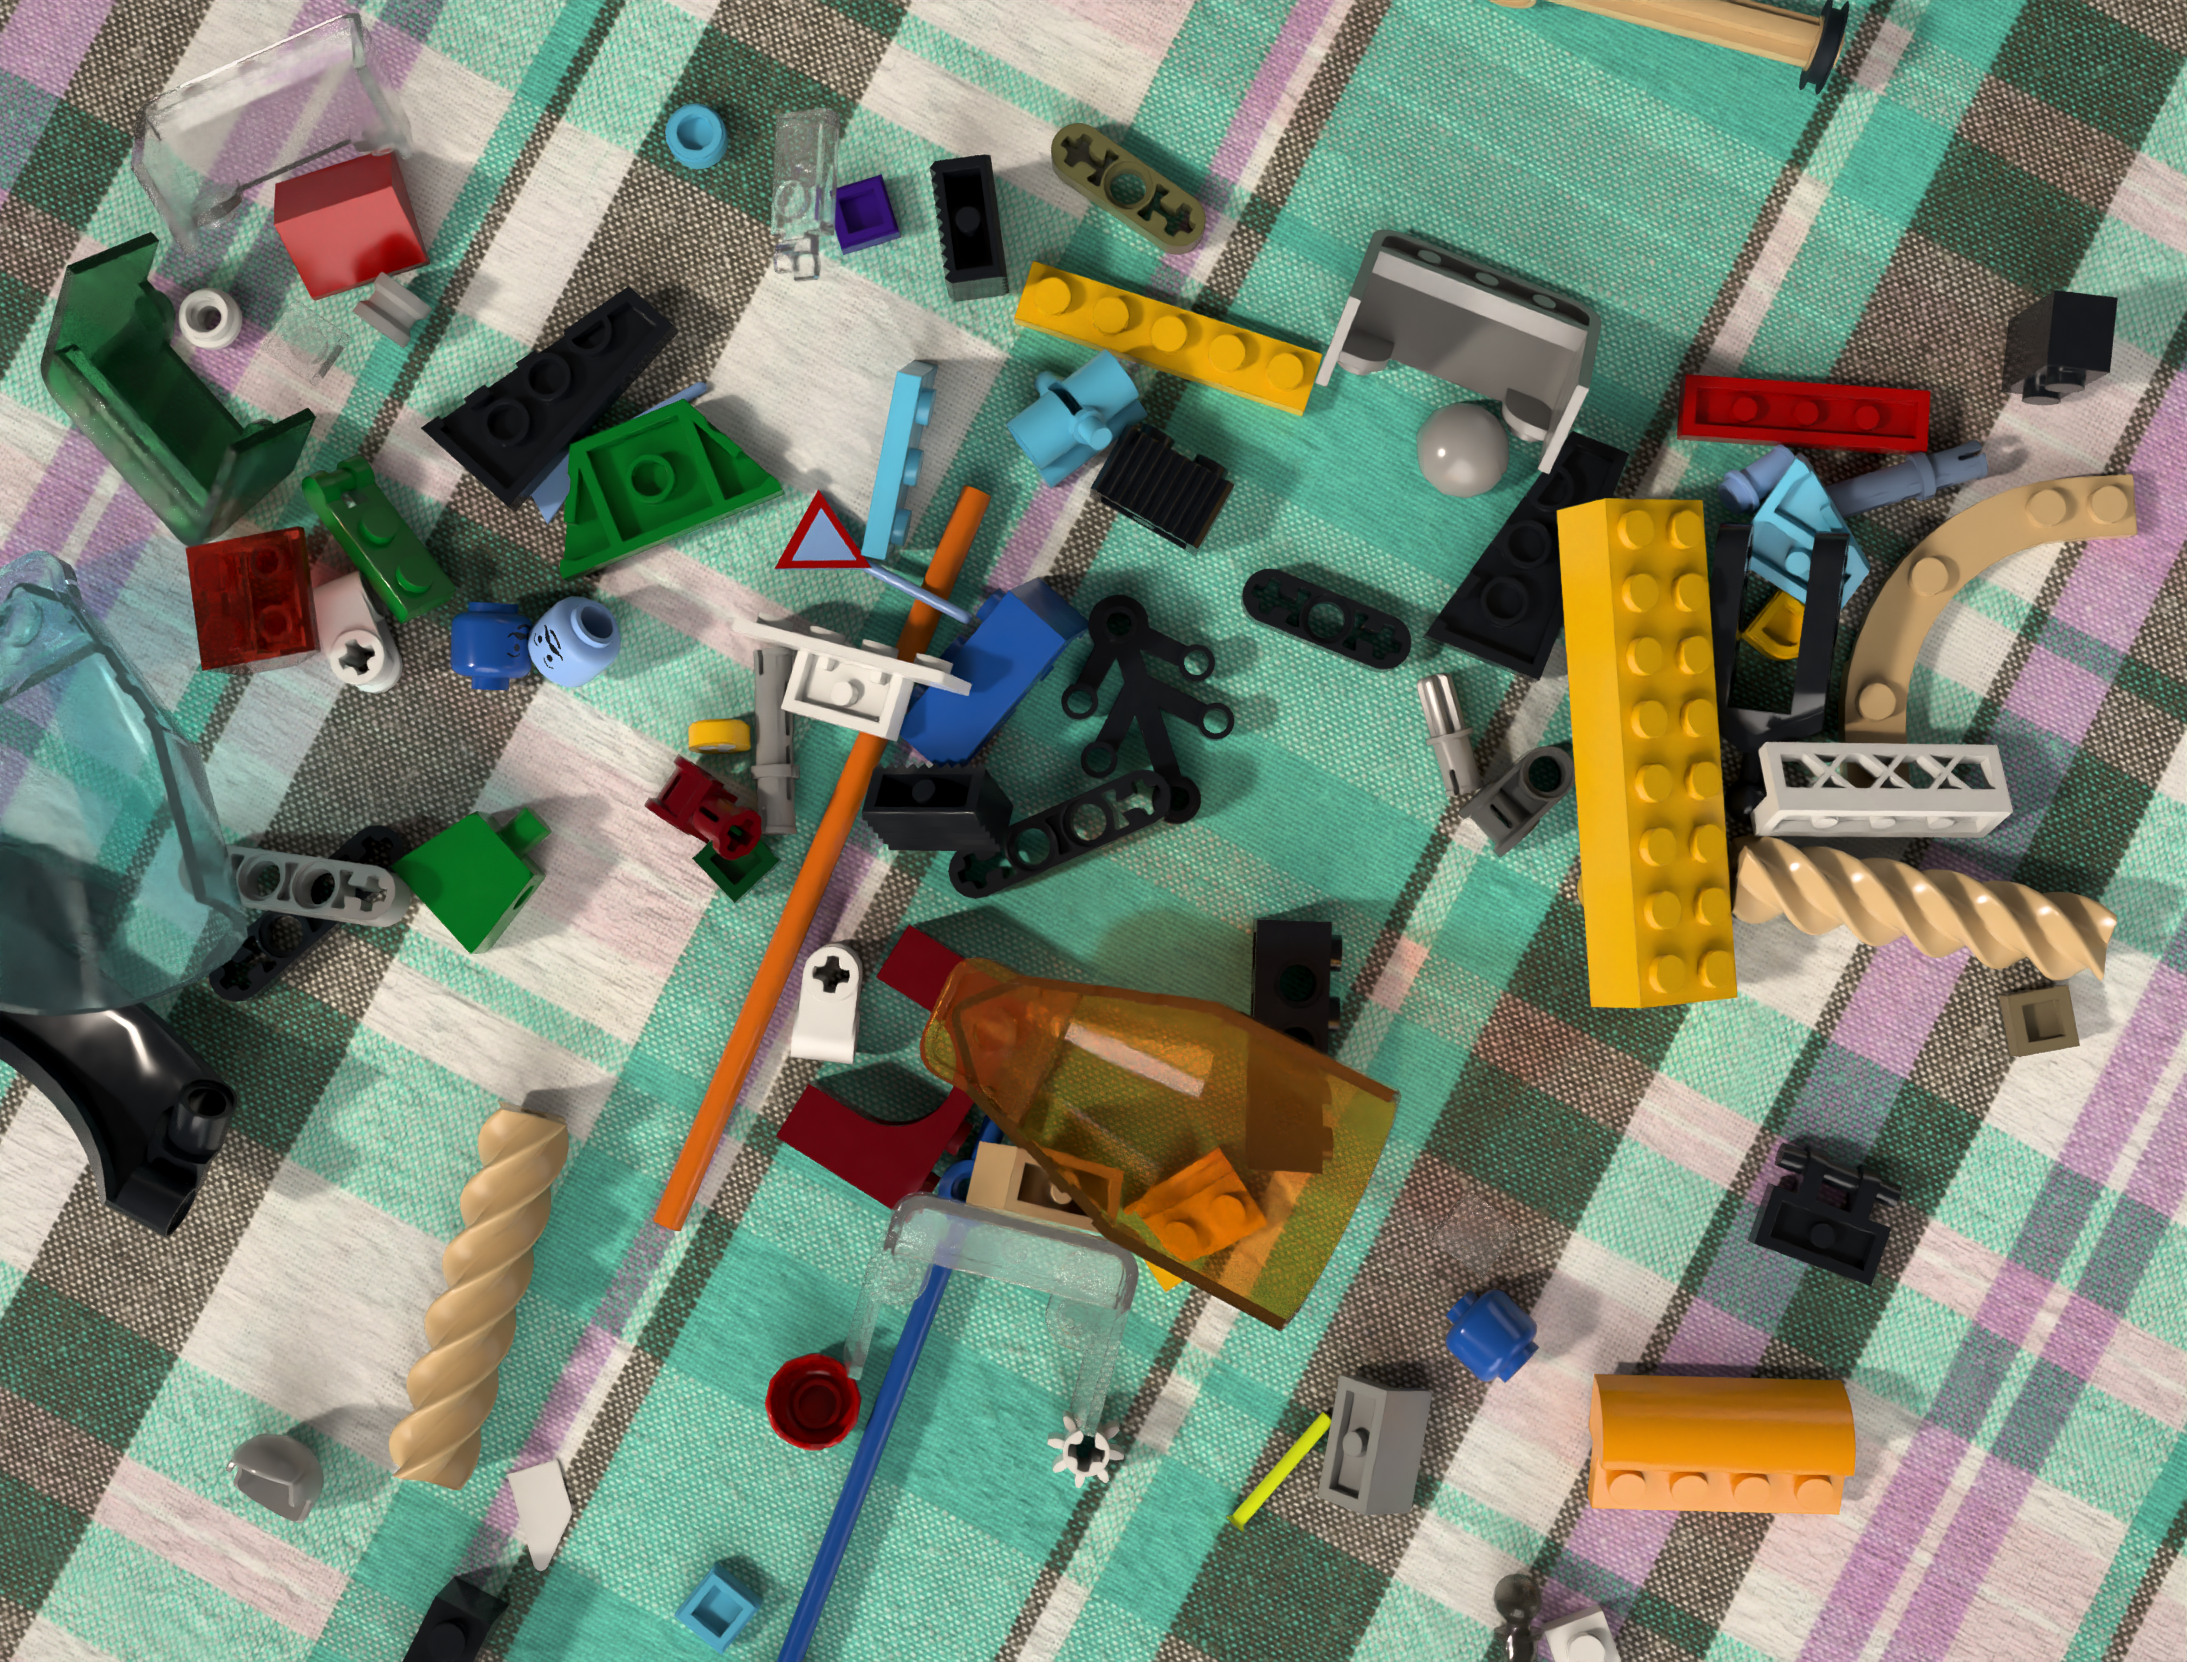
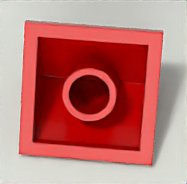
[274,147,430,301]

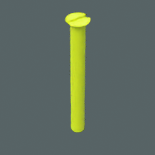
[1226,1412,1331,1533]

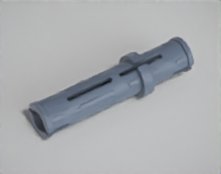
[1824,439,1988,519]

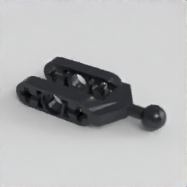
[1709,521,1850,825]

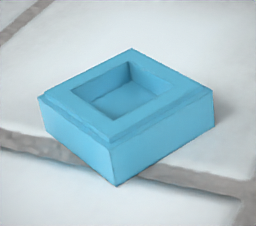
[674,1561,764,1655]

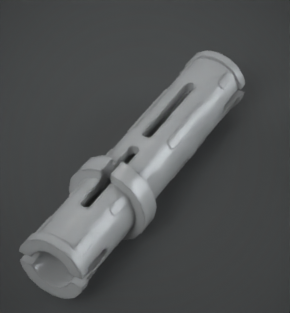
[751,648,800,835]

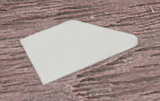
[507,1459,573,1571]

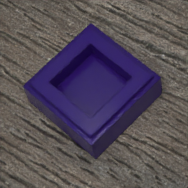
[824,174,901,255]

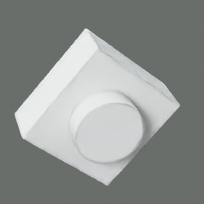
[1540,1604,1621,1662]

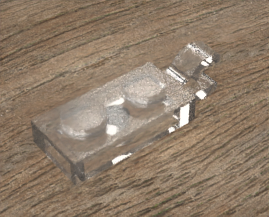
[770,107,840,282]

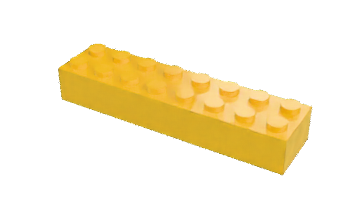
[1557,498,1738,1008]

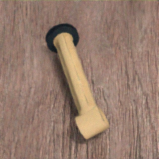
[1488,0,1850,95]

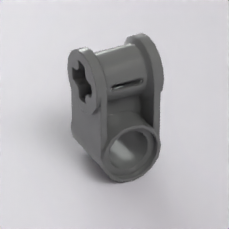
[1457,746,1575,858]

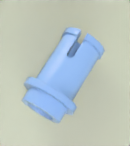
[1717,444,1795,515]

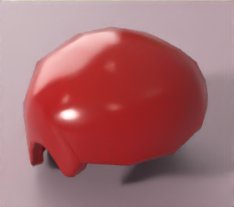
[765,1353,862,1451]

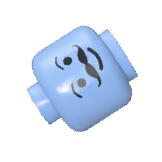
[528,596,621,687]

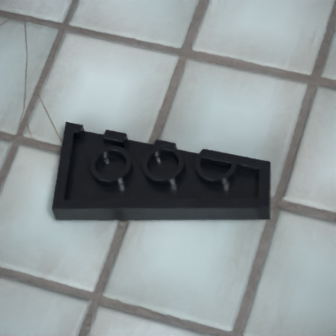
[421,286,678,512]
[1422,431,1629,683]

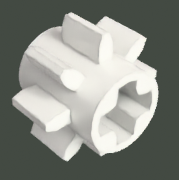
[1047,1405,1124,1488]

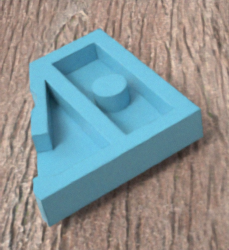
[1749,453,1871,610]

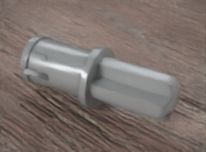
[1417,673,1485,797]

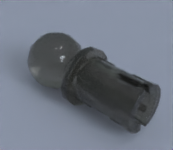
[1493,1573,1544,1662]

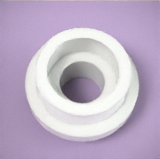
[179,288,242,350]

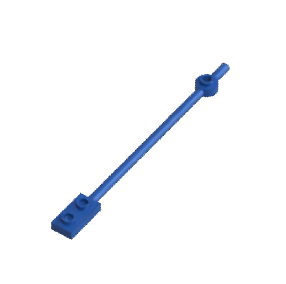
[776,1099,1015,1662]

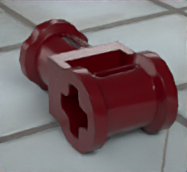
[644,754,762,860]

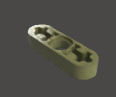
[1051,123,1206,255]

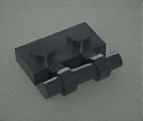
[1748,1143,1902,1286]

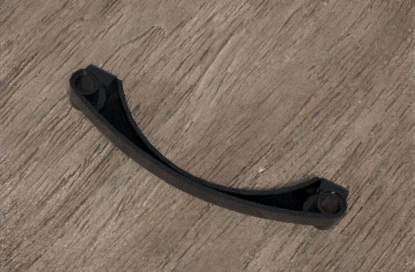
[0,913,238,1238]

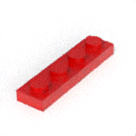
[1677,374,1931,455]

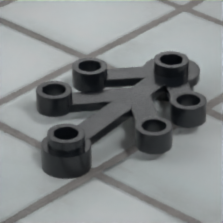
[1061,595,1234,825]

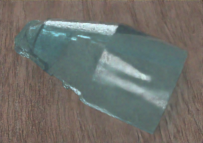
[0,550,248,1017]

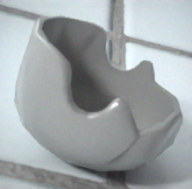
[1416,402,1509,498]
[226,1433,324,1523]

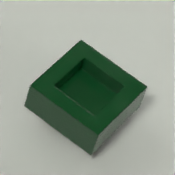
[692,825,782,903]

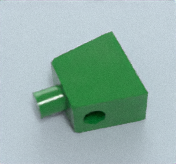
[391,805,552,954]

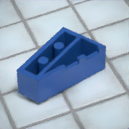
[899,577,1088,768]

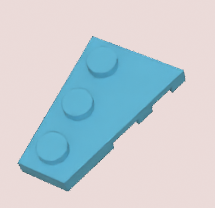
[861,360,938,560]

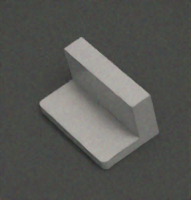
[1317,1375,1432,1515]

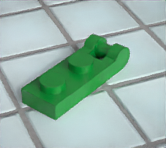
[301,455,457,625]

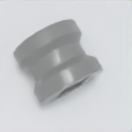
[352,272,432,349]

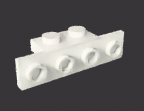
[731,612,972,742]

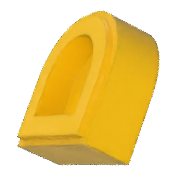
[1741,588,1805,661]

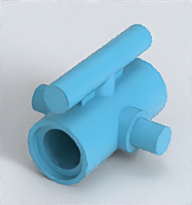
[1006,349,1148,489]

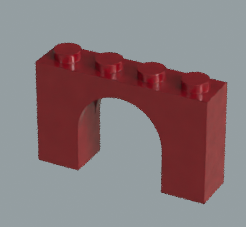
[775,924,1040,1216]

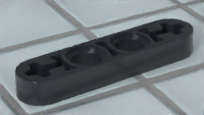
[948,769,1175,899]
[208,825,412,1002]

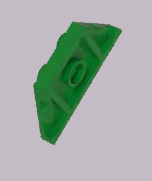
[559,399,785,582]

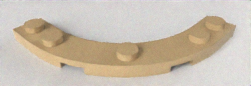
[1838,474,2137,788]

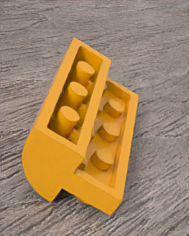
[1587,1374,1856,1515]

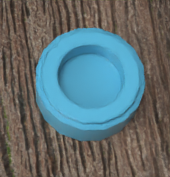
[665,103,729,169]

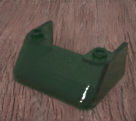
[40,232,316,549]

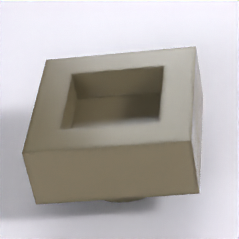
[1999,984,2080,1057]

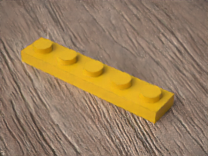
[1014,261,1323,417]

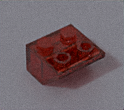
[185,526,321,676]

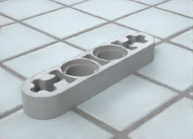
[182,842,411,927]

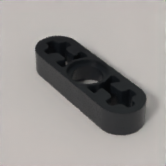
[1241,569,1411,673]

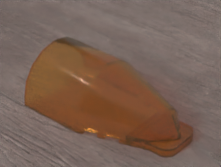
[919,957,1402,1332]

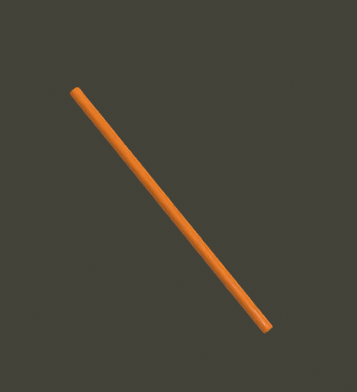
[652,485,991,1231]

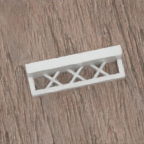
[1750,742,2013,838]

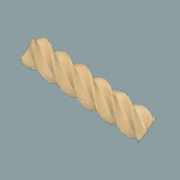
[1728,835,2117,981]
[389,1100,569,1490]

